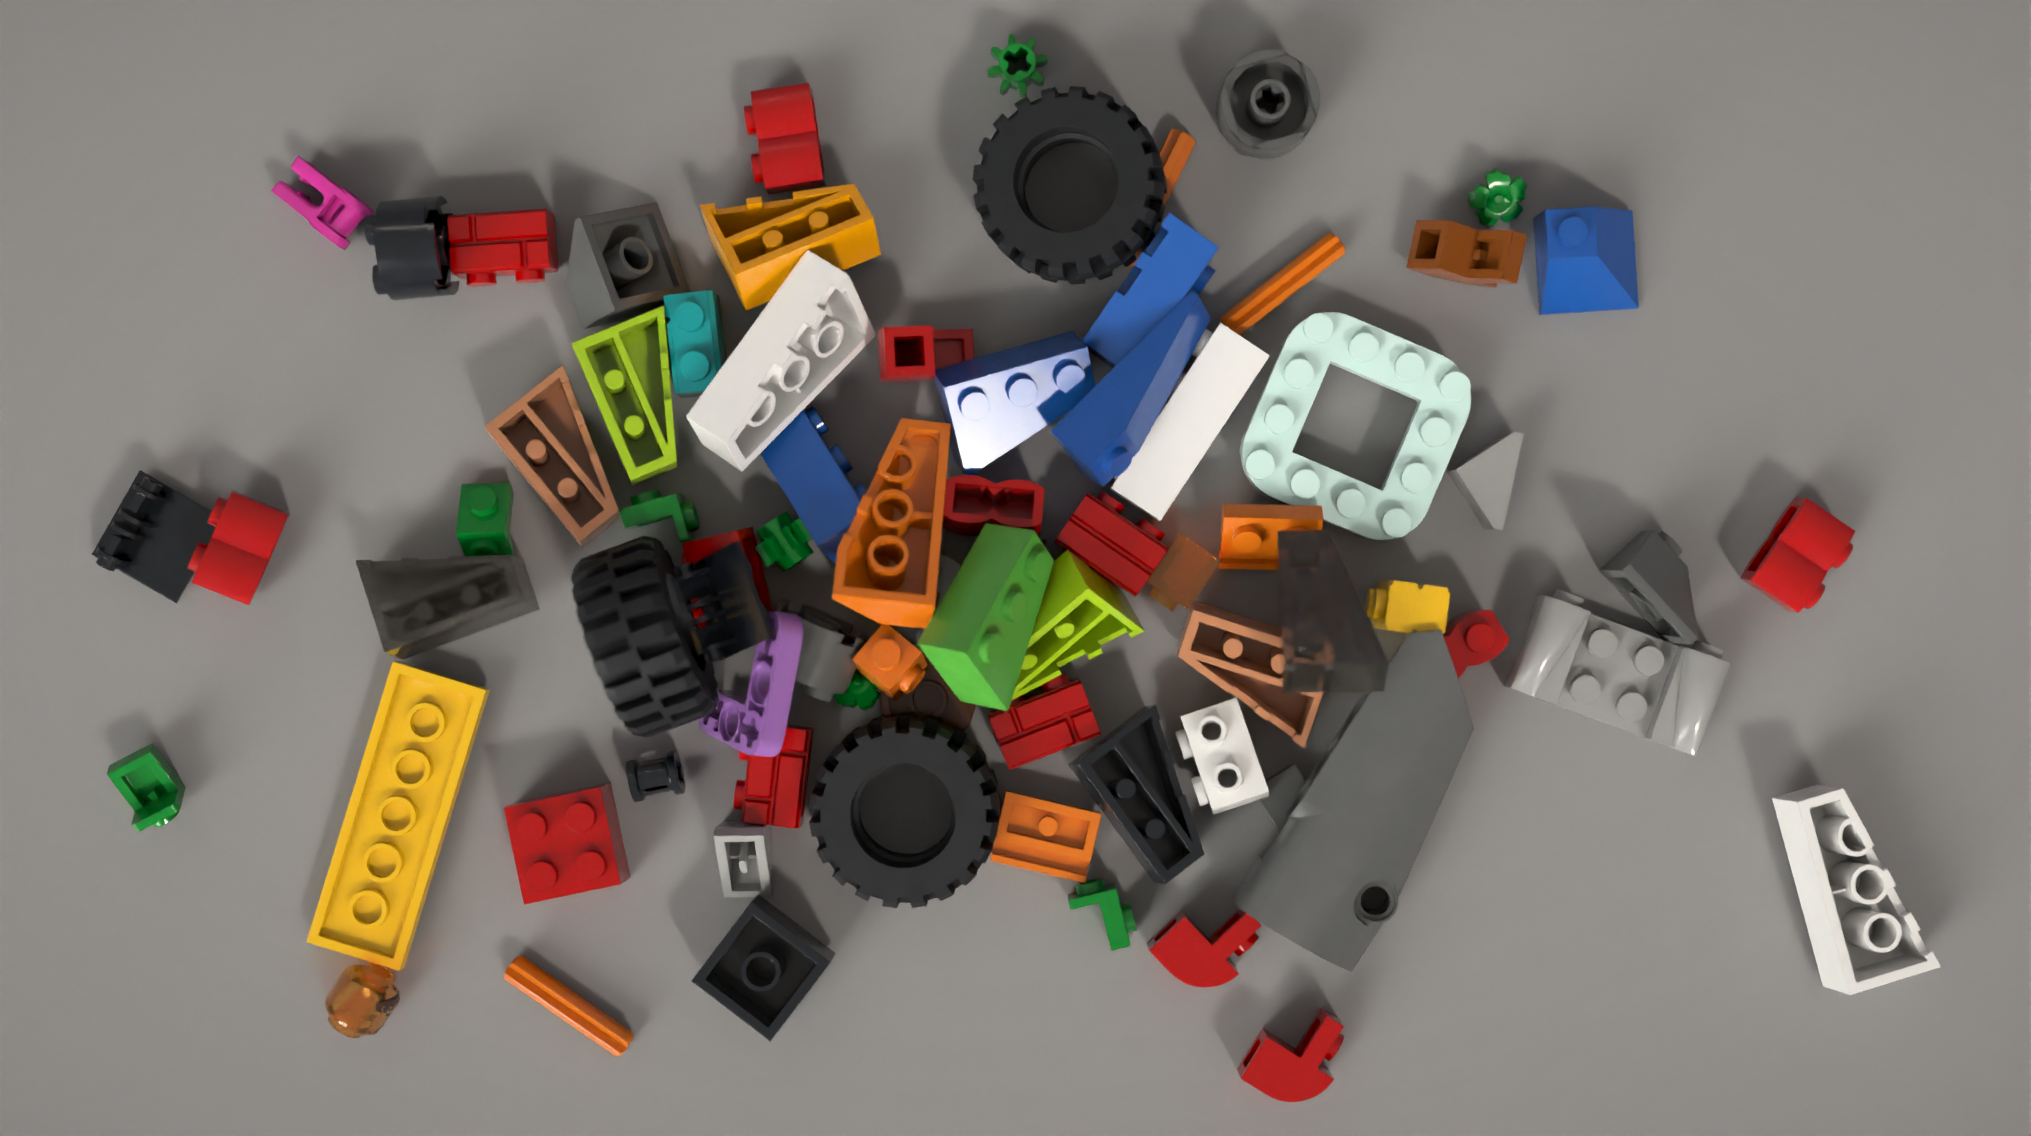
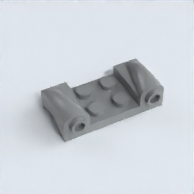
[1503,589,1731,756]

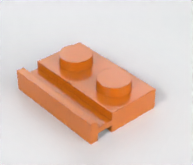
[1218,504,1323,571]
[990,790,1102,883]

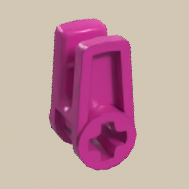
[271,156,375,250]

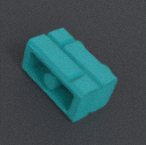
[663,290,727,398]

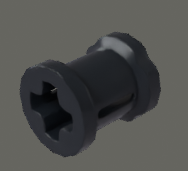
[626,750,685,802]

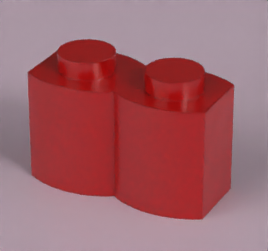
[744,83,826,194]
[943,475,1045,537]
[187,491,290,605]
[1740,497,1855,613]
[1443,609,1510,678]

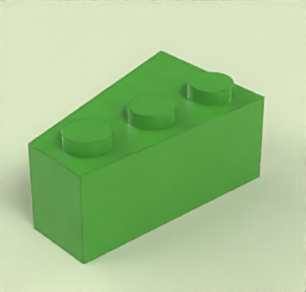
[917,523,1054,711]

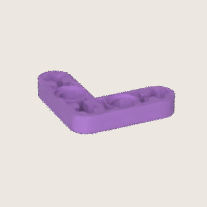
[698,611,803,757]

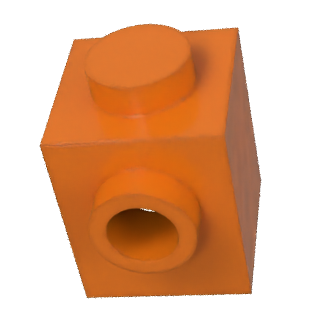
[852,624,927,702]

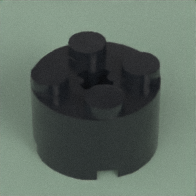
[364,196,460,300]

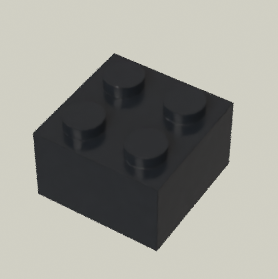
[692,894,835,1041]

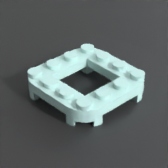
[1239,312,1471,541]

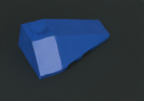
[1050,290,1211,487]

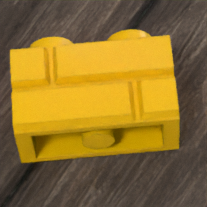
[1364,580,1450,634]

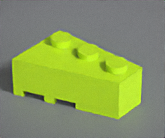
[571,306,677,486]
[1011,550,1144,701]

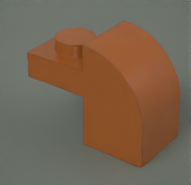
[1406,220,1527,288]

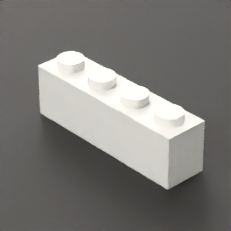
[1110,323,1270,521]

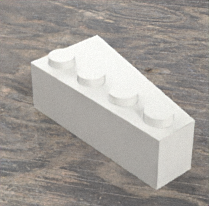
[686,249,876,472]
[1772,785,1941,995]

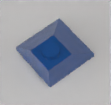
[1533,206,1639,315]

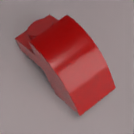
[878,325,974,383]
[1147,909,1261,988]
[1237,1007,1344,1102]

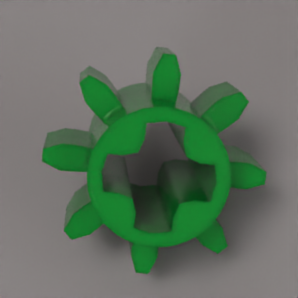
[987,34,1048,98]
[754,512,814,573]

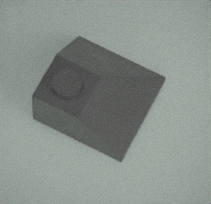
[566,203,690,329]
[1599,530,1698,645]

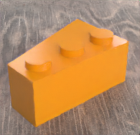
[700,184,881,311]

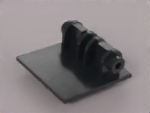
[91,470,215,603]
[671,541,773,664]

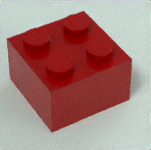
[504,782,631,905]

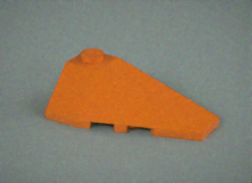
[832,418,951,629]

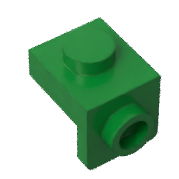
[456,483,514,562]
[619,490,700,543]
[107,743,185,832]
[1068,878,1137,951]

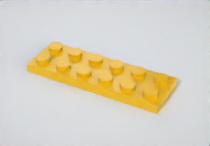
[306,661,490,971]

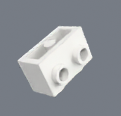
[1175,698,1269,815]

